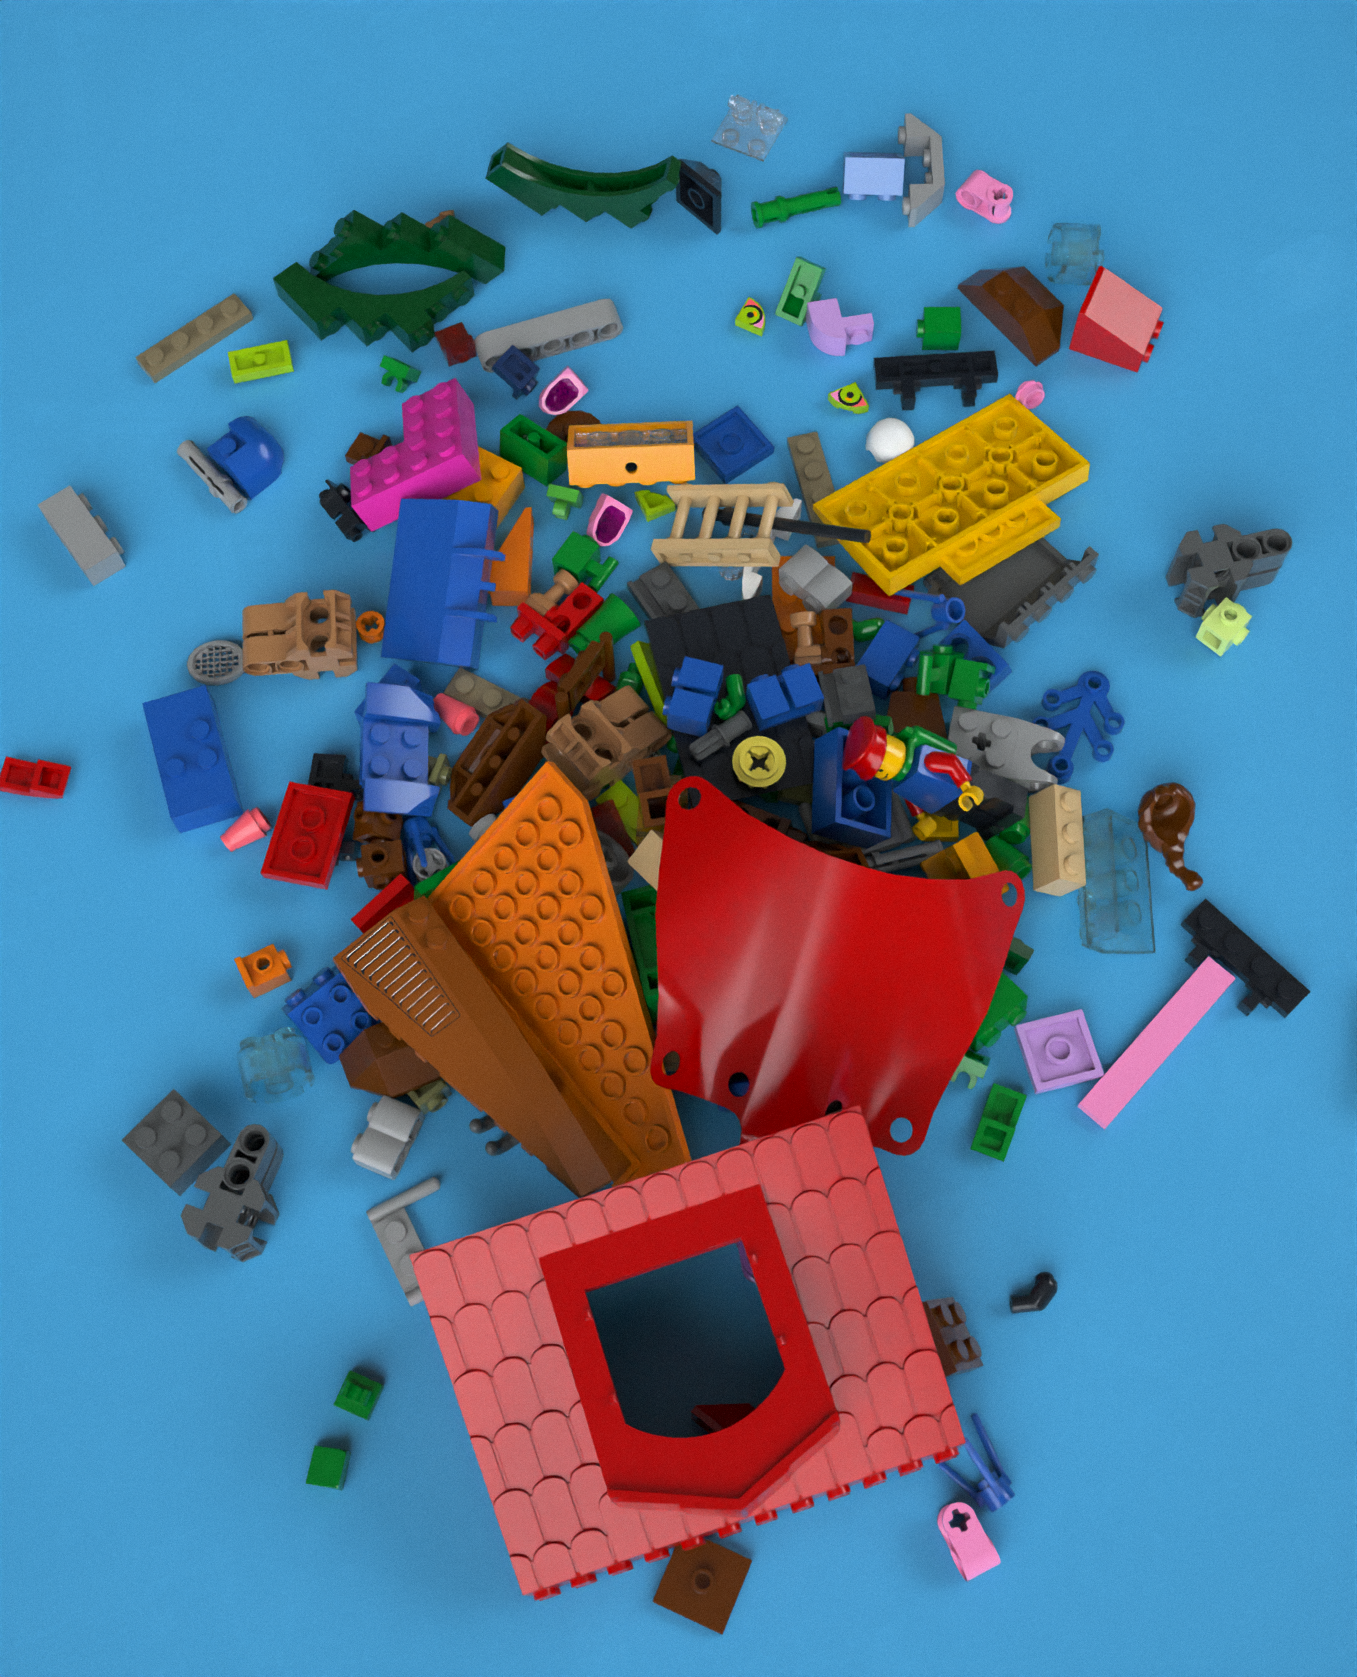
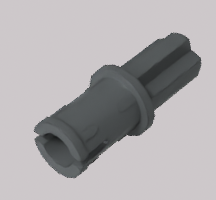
[689,710,752,761]

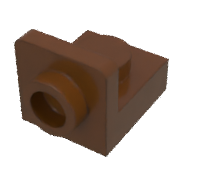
[345,432,392,465]

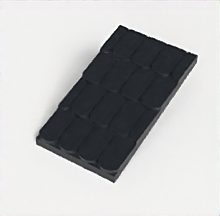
[644,594,814,809]

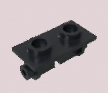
[319,479,376,542]

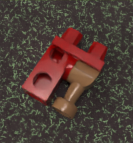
[510,569,604,660]

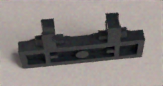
[873,350,998,411]
[308,753,364,866]
[1181,899,1311,1018]

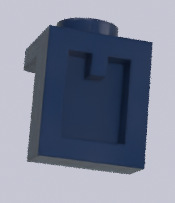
[491,344,540,400]

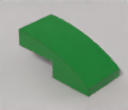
[970,1083,1027,1162]

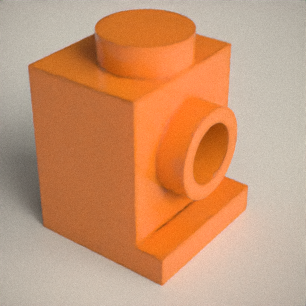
[234,944,292,998]

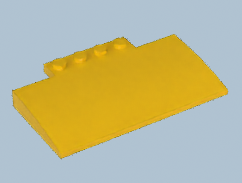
[813,394,1090,596]

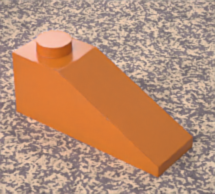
[488,507,534,606]

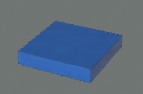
[693,405,775,484]

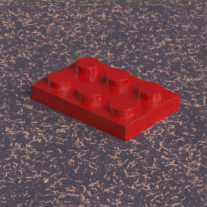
[260,782,355,890]

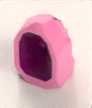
[538,365,589,415]
[586,493,633,547]

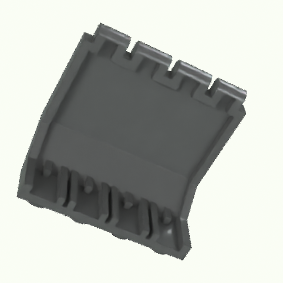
[923,537,1099,648]

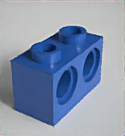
[938,619,1012,694]

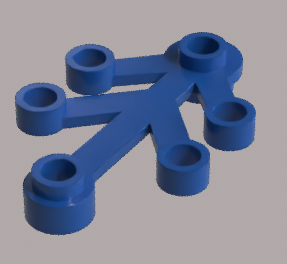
[1032,671,1125,784]

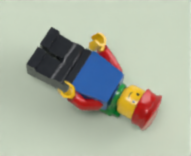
[842,716,1028,841]

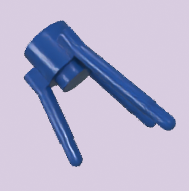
[894,589,965,639]
[403,816,456,888]
[939,1413,1015,1512]

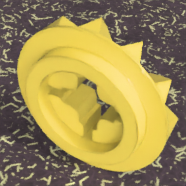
[732,736,786,789]

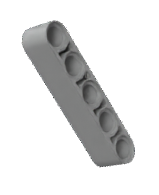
[474,299,623,373]

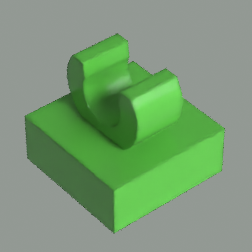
[546,483,584,520]

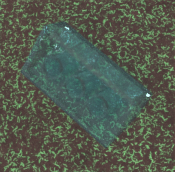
[1077,808,1156,954]

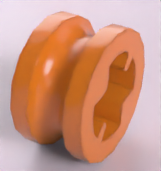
[356,611,385,643]

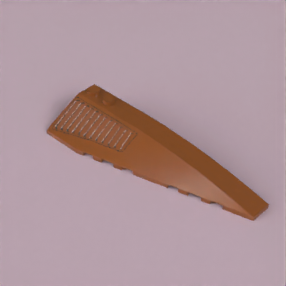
[333,896,612,1198]

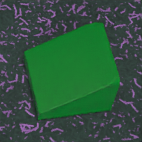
[306,1445,351,1491]

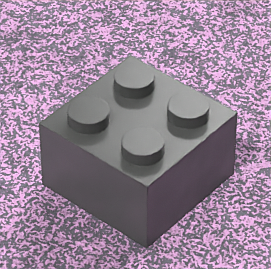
[122,1089,231,1196]

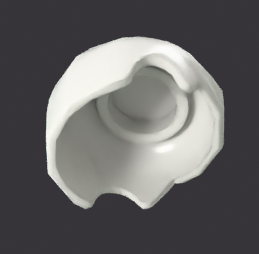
[865,418,915,463]

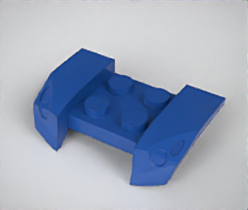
[359,682,441,817]

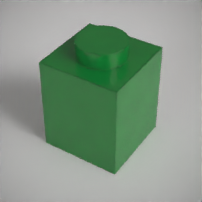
[916,307,961,350]

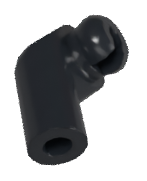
[1009,1272,1058,1314]

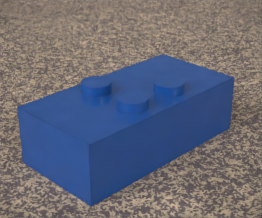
[142,685,244,833]

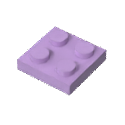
[1014,1009,1104,1094]

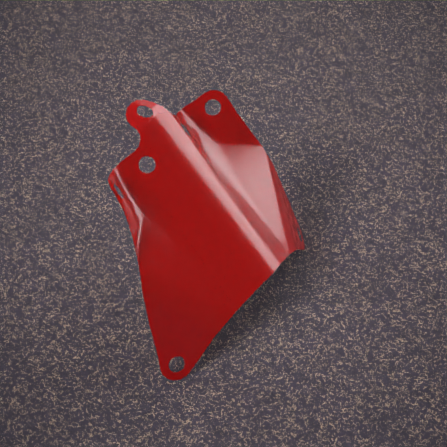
[650,776,1025,1156]

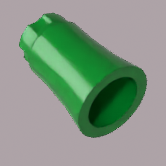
[568,593,641,655]

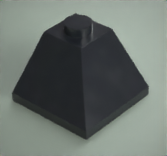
[676,159,722,235]

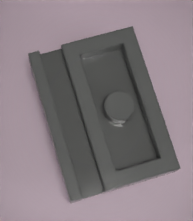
[627,562,700,619]
[818,664,876,727]

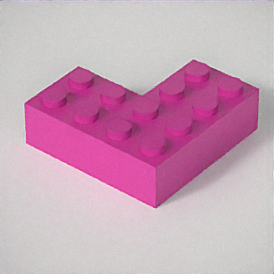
[350,378,481,532]

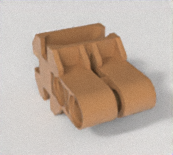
[242,590,358,680]
[541,685,673,801]

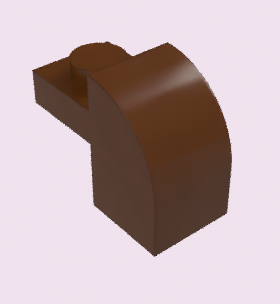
[631,755,672,828]

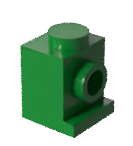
[948,658,996,710]

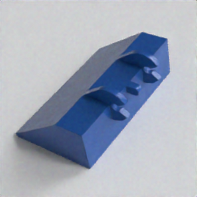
[381,498,505,670]

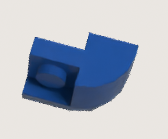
[207,416,284,500]

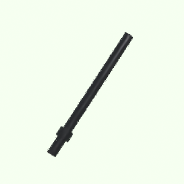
[702,507,871,543]

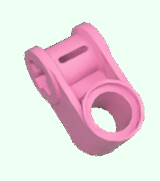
[955,170,1013,224]
[937,1502,1001,1582]

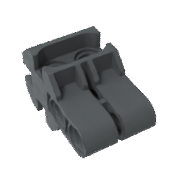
[1165,524,1292,618]
[181,1124,284,1262]

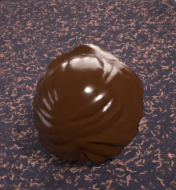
[1138,782,1203,891]

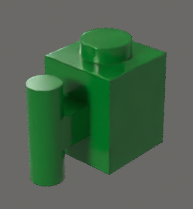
[552,531,619,593]
[916,644,964,695]

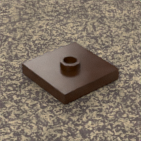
[652,1539,752,1635]

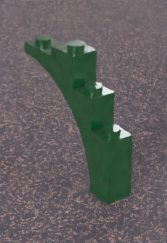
[485,142,681,228]
[309,210,505,284]
[273,262,475,353]

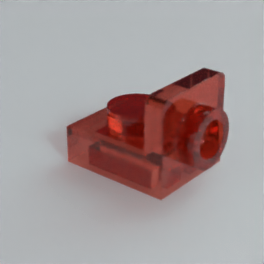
[434,322,477,367]

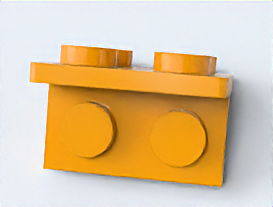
[920,832,1009,894]

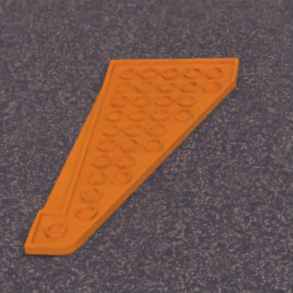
[427,761,692,1187]

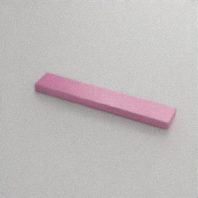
[1077,956,1236,1130]

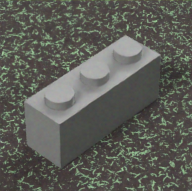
[38,485,126,586]

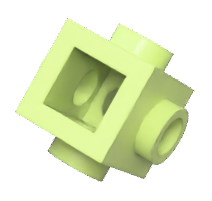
[1195,597,1252,657]

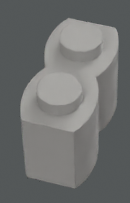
[779,544,852,616]
[351,1095,425,1180]

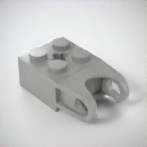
[947,706,1065,793]

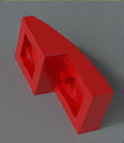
[0,756,71,799]

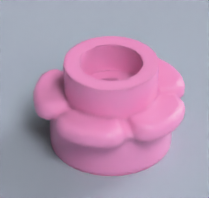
[1015,380,1045,409]

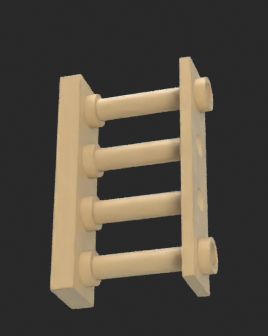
[651,482,794,567]

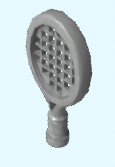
[187,640,244,686]

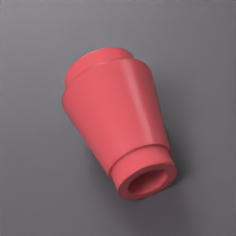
[433,693,479,736]
[220,807,272,852]

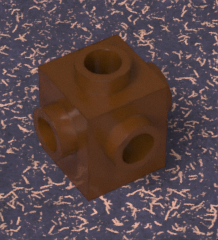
[353,800,403,844]
[356,839,409,890]

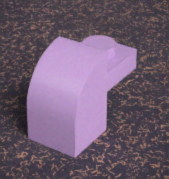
[806,298,874,356]

